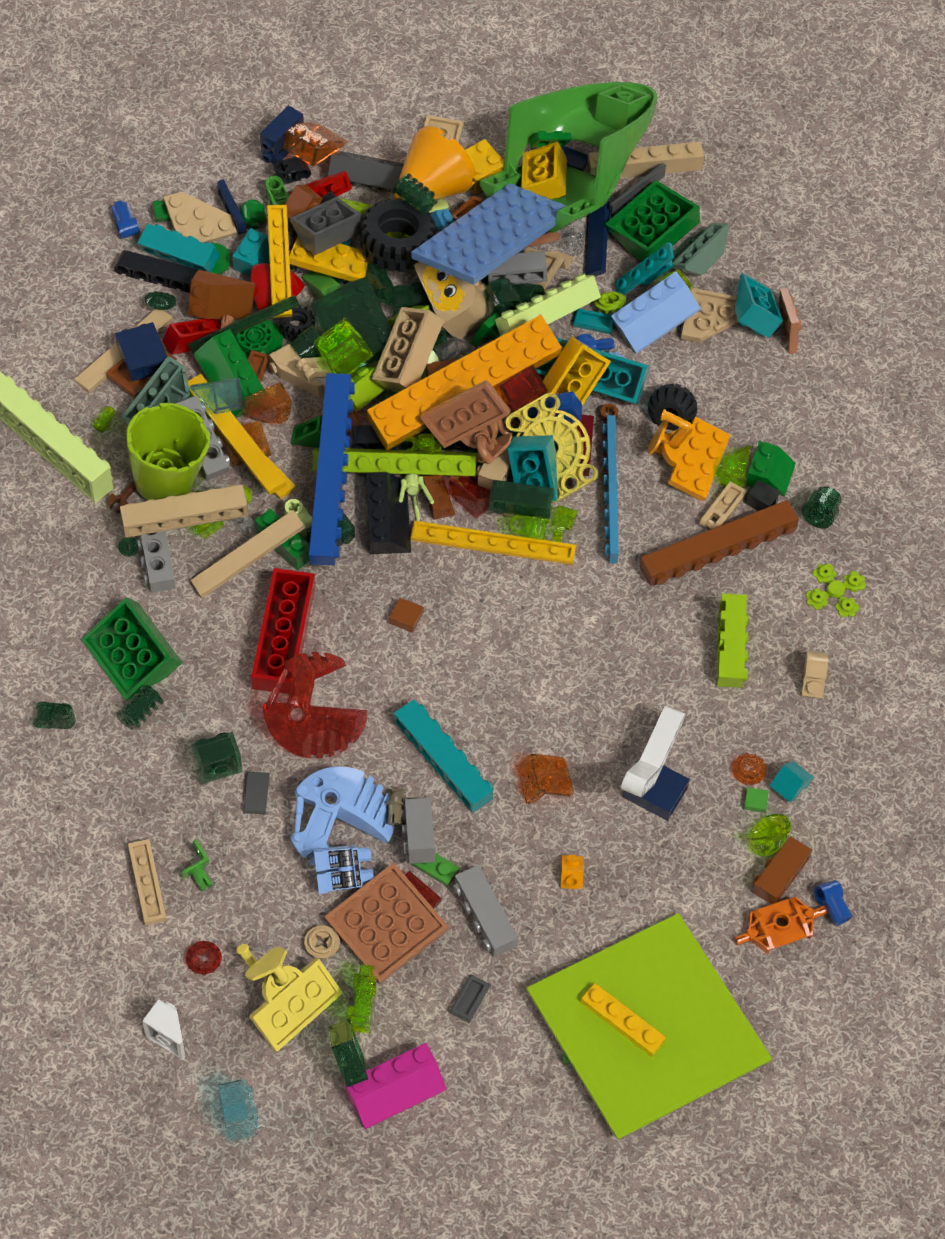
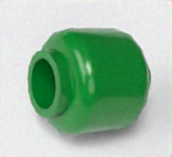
[239,200,266,230]

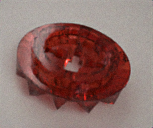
[186,941,222,976]

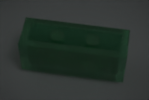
[489,480,554,520]

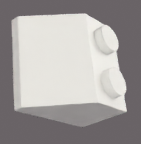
[143,999,185,1060]

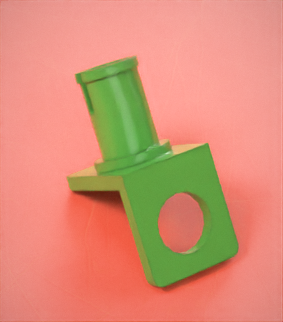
[181,839,214,892]

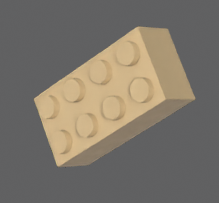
[372,307,444,391]

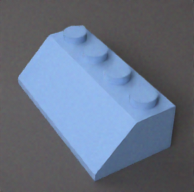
[611,272,701,353]

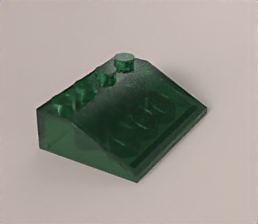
[311,276,392,373]

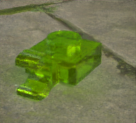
[552,505,578,542]

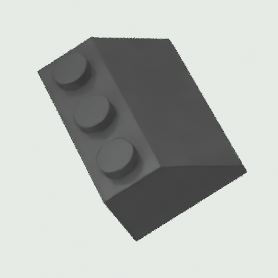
[291,197,361,255]

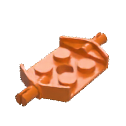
[734,896,827,954]

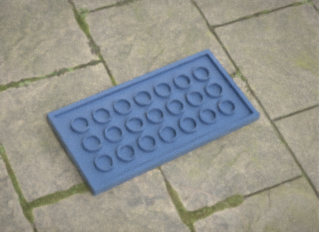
[412,183,566,285]

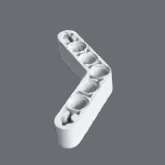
[621,706,686,797]

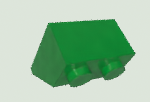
[746,441,796,497]

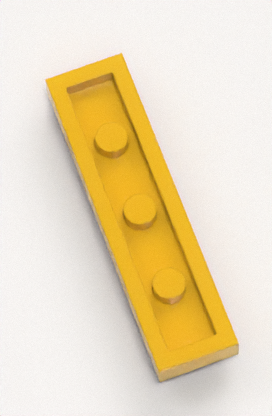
[580,983,666,1057]

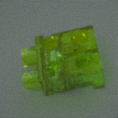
[347,965,377,1034]

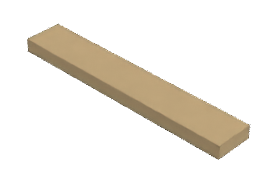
[74,307,173,394]
[191,510,305,598]

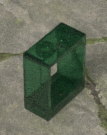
[328,1019,368,1087]

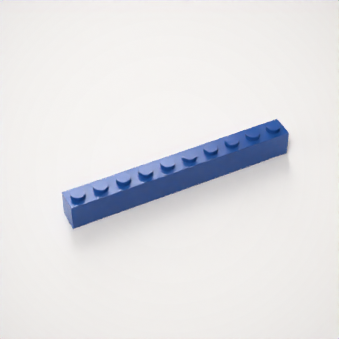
[309,373,355,566]

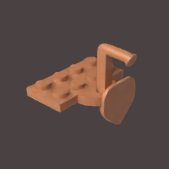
[420,380,513,464]

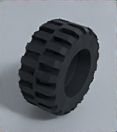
[360,198,436,272]

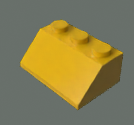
[521,142,567,200]
[539,336,611,406]

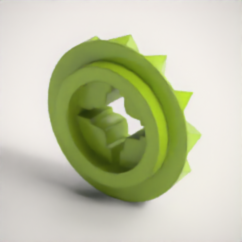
[595,292,626,314]

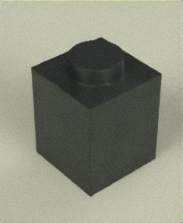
[745,480,779,511]

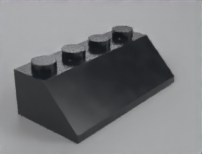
[366,472,411,555]

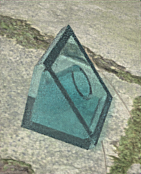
[190,378,243,414]

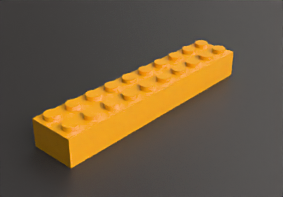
[366,315,562,451]

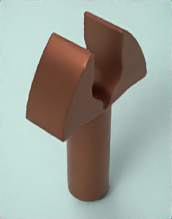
[109,481,136,513]

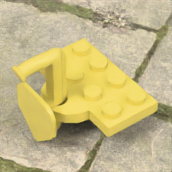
[237,944,343,1052]

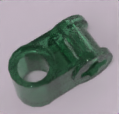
[33,702,76,729]

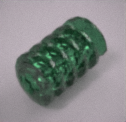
[393,173,435,214]
[117,685,164,730]

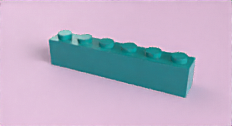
[394,699,494,813]

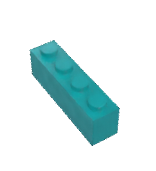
[137,223,220,272]

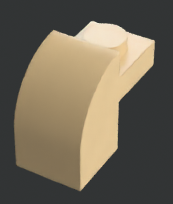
[801,650,828,698]

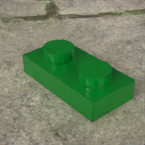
[529,131,572,148]

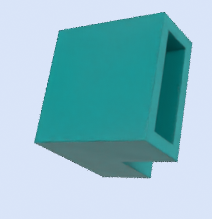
[770,761,814,802]

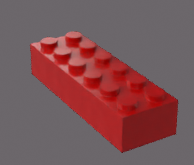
[251,568,316,695]

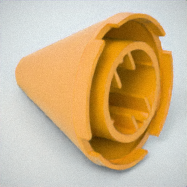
[394,126,476,204]

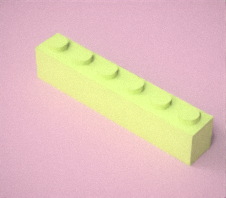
[495,273,601,337]

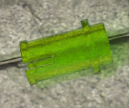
[94,406,116,432]

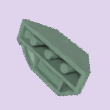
[672,223,729,276]
[121,356,190,424]

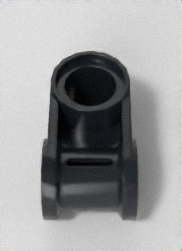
[274,155,311,185]

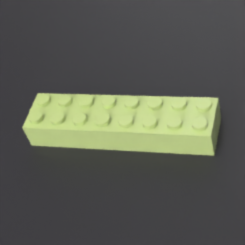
[0,372,113,503]

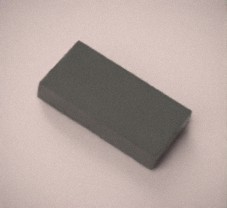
[244,771,270,815]
[450,975,491,1023]

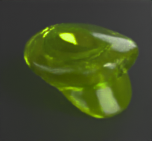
[745,814,791,856]

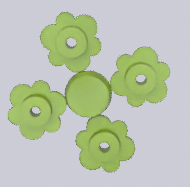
[806,564,866,617]

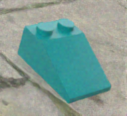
[735,272,783,338]
[507,435,558,501]

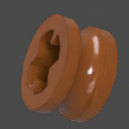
[600,404,618,423]

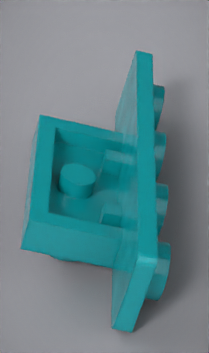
[615,242,674,295]

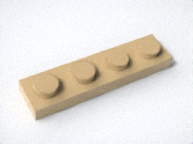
[128,839,167,926]

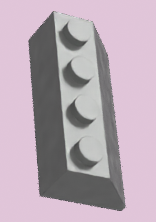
[328,151,404,193]

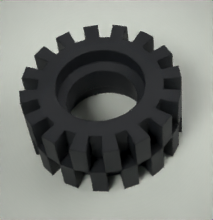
[279,305,316,342]

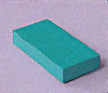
[573,308,614,335]

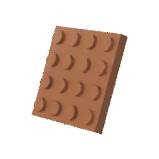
[324,862,449,984]

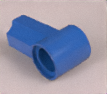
[111,200,140,239]
[814,880,853,926]

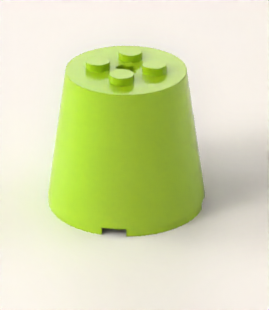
[127,403,210,500]

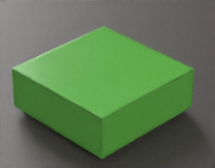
[744,787,769,813]

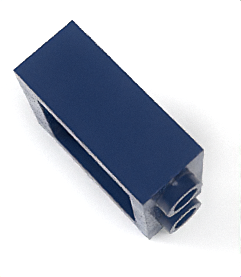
[260,105,305,164]

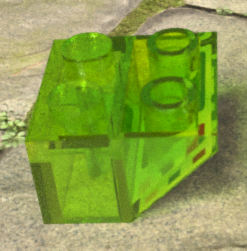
[314,318,373,374]

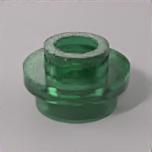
[118,537,138,557]

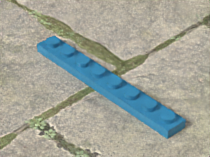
[602,415,619,564]

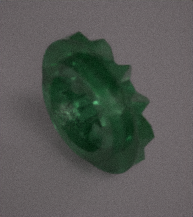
[145,291,177,310]

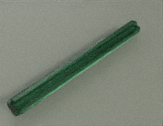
[188,296,299,353]

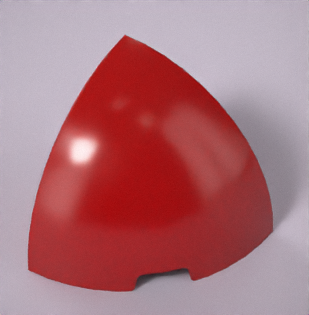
[251,263,305,317]

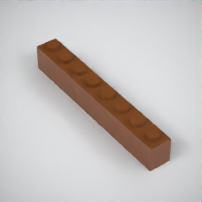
[640,500,799,586]

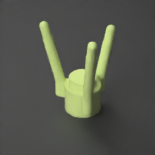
[399,474,434,521]

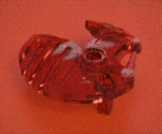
[263,652,367,759]

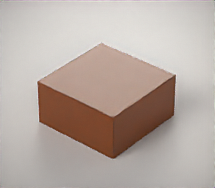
[389,597,424,633]

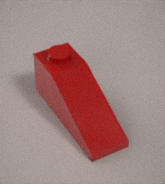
[289,171,352,197]
[162,318,221,355]

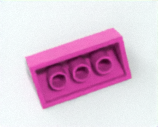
[344,1043,447,1129]

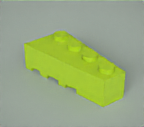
[717,593,749,688]

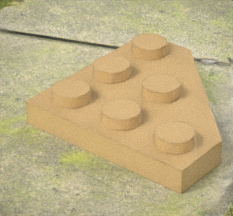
[163,192,237,243]
[681,288,739,343]

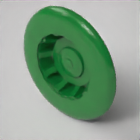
[232,317,283,360]

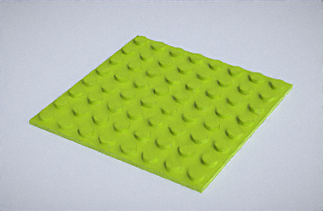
[526,913,772,1140]

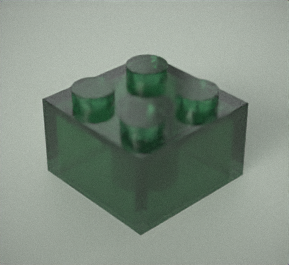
[191,731,242,785]

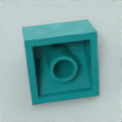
[232,228,270,276]

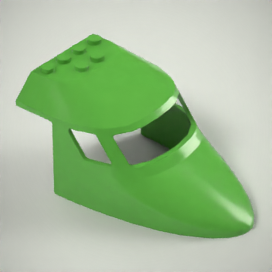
[480,82,657,233]

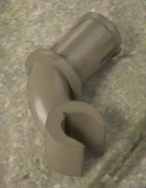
[386,788,406,826]

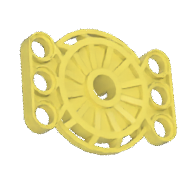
[506,393,598,503]

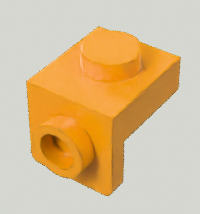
[561,855,584,889]

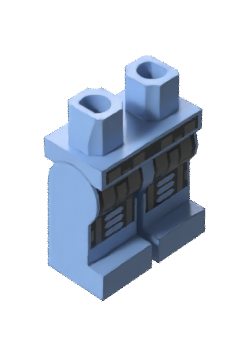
[313,845,374,894]

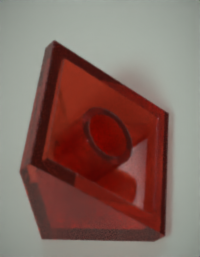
[499,365,548,412]
[448,476,499,519]

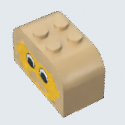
[414,262,492,340]

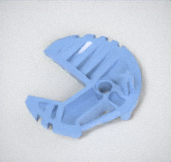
[291,766,395,870]

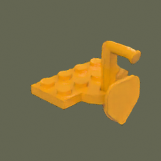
[647,409,730,501]

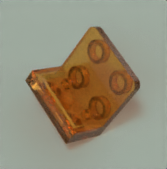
[517,754,574,804]

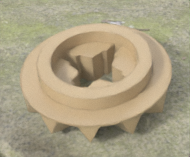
[304,925,340,960]

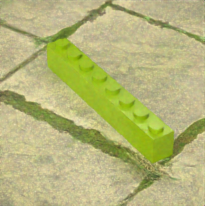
[312,447,477,476]

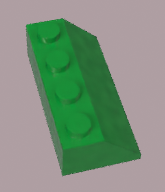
[194,329,268,418]

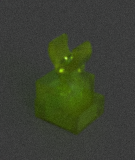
[405,432,442,454]

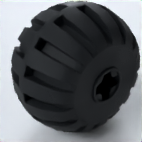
[648,384,697,431]

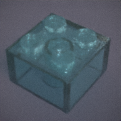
[218,1079,260,1143]

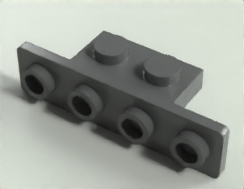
[609,163,666,217]

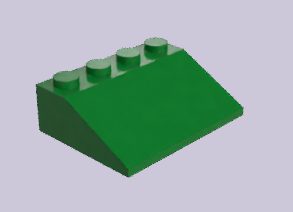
[605,180,700,262]
[81,597,183,701]

